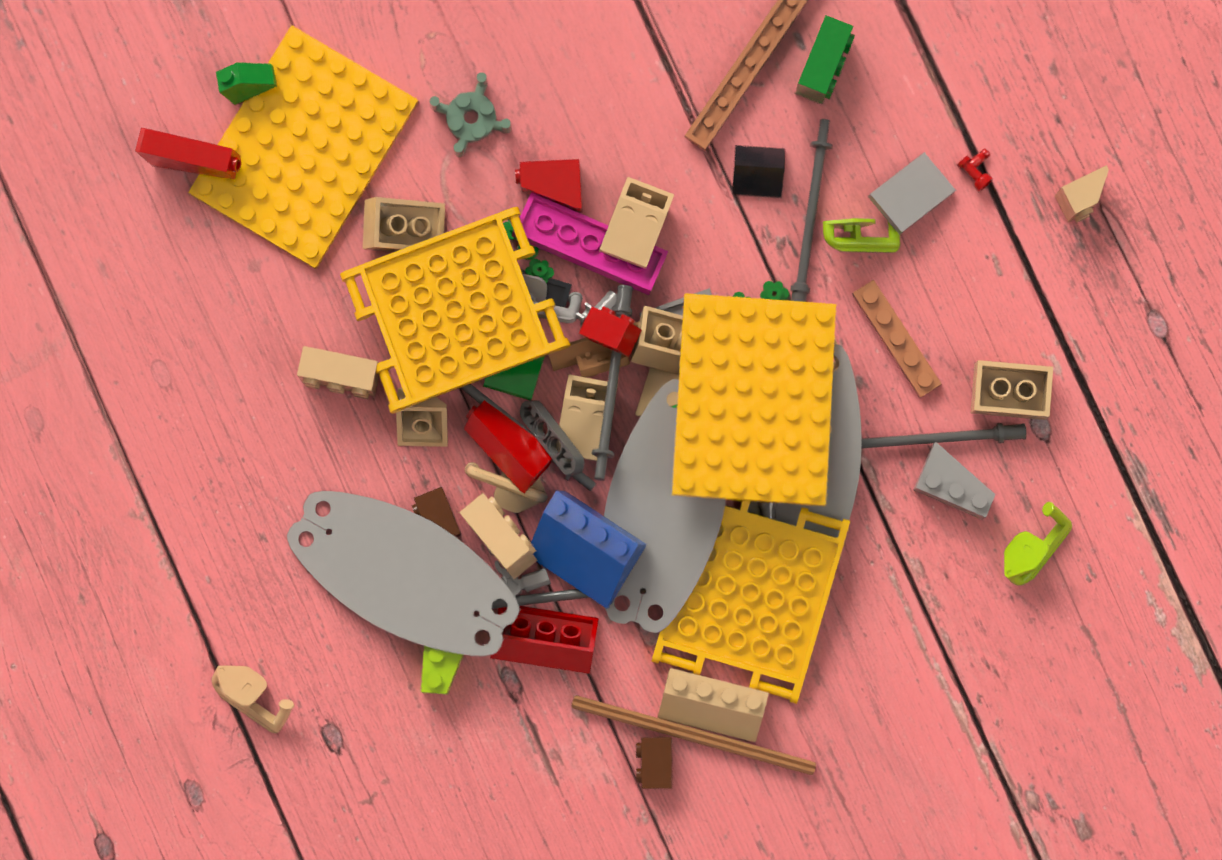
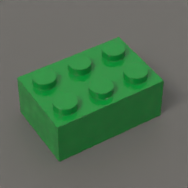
[795,15,855,105]

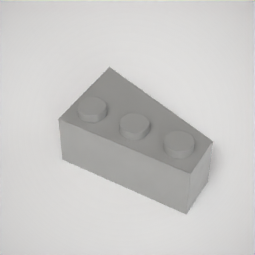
[913,441,996,520]

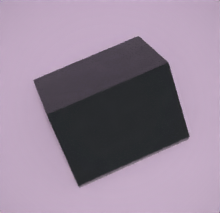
[732,145,785,198]

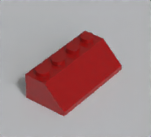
[490,606,599,674]

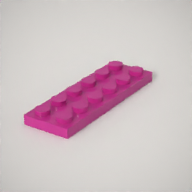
[512,192,668,295]

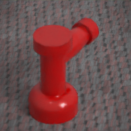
[957,148,993,192]

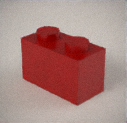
[579,306,642,357]

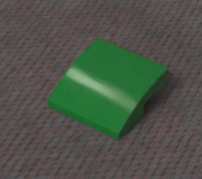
[483,356,545,400]

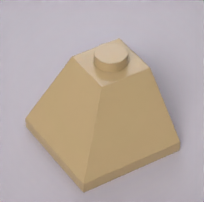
[396,388,448,447]

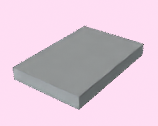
[868,152,956,235]

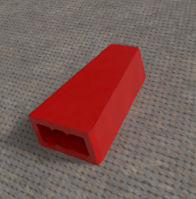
[135,127,241,180]
[464,400,553,494]

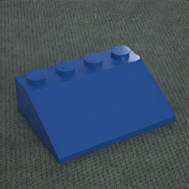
[531,490,647,609]

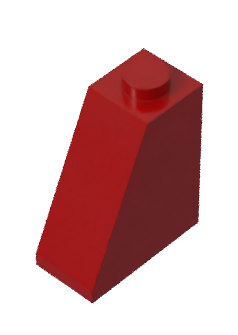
[515,159,582,213]

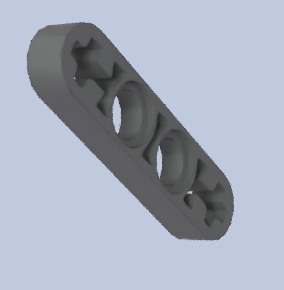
[520,400,584,475]

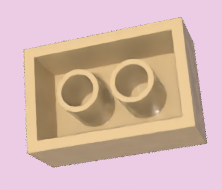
[297,346,379,399]
[971,360,1053,420]
[459,493,537,579]

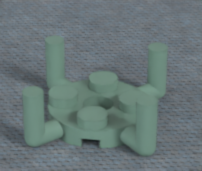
[430,72,512,157]

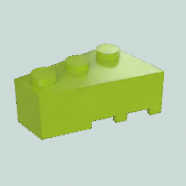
[421,646,464,694]

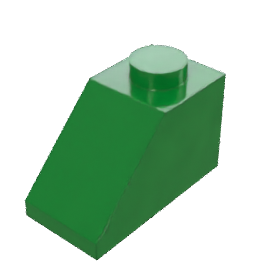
[216,62,277,105]

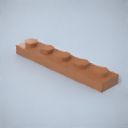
[852,280,942,398]

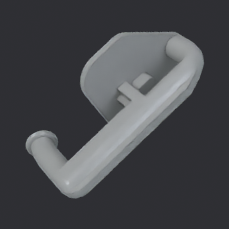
[522,274,583,323]

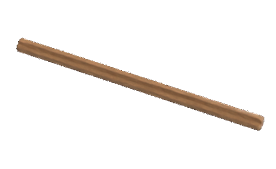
[572,695,816,775]

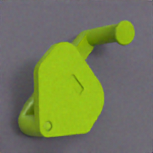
[823,218,900,253]
[1004,502,1072,585]

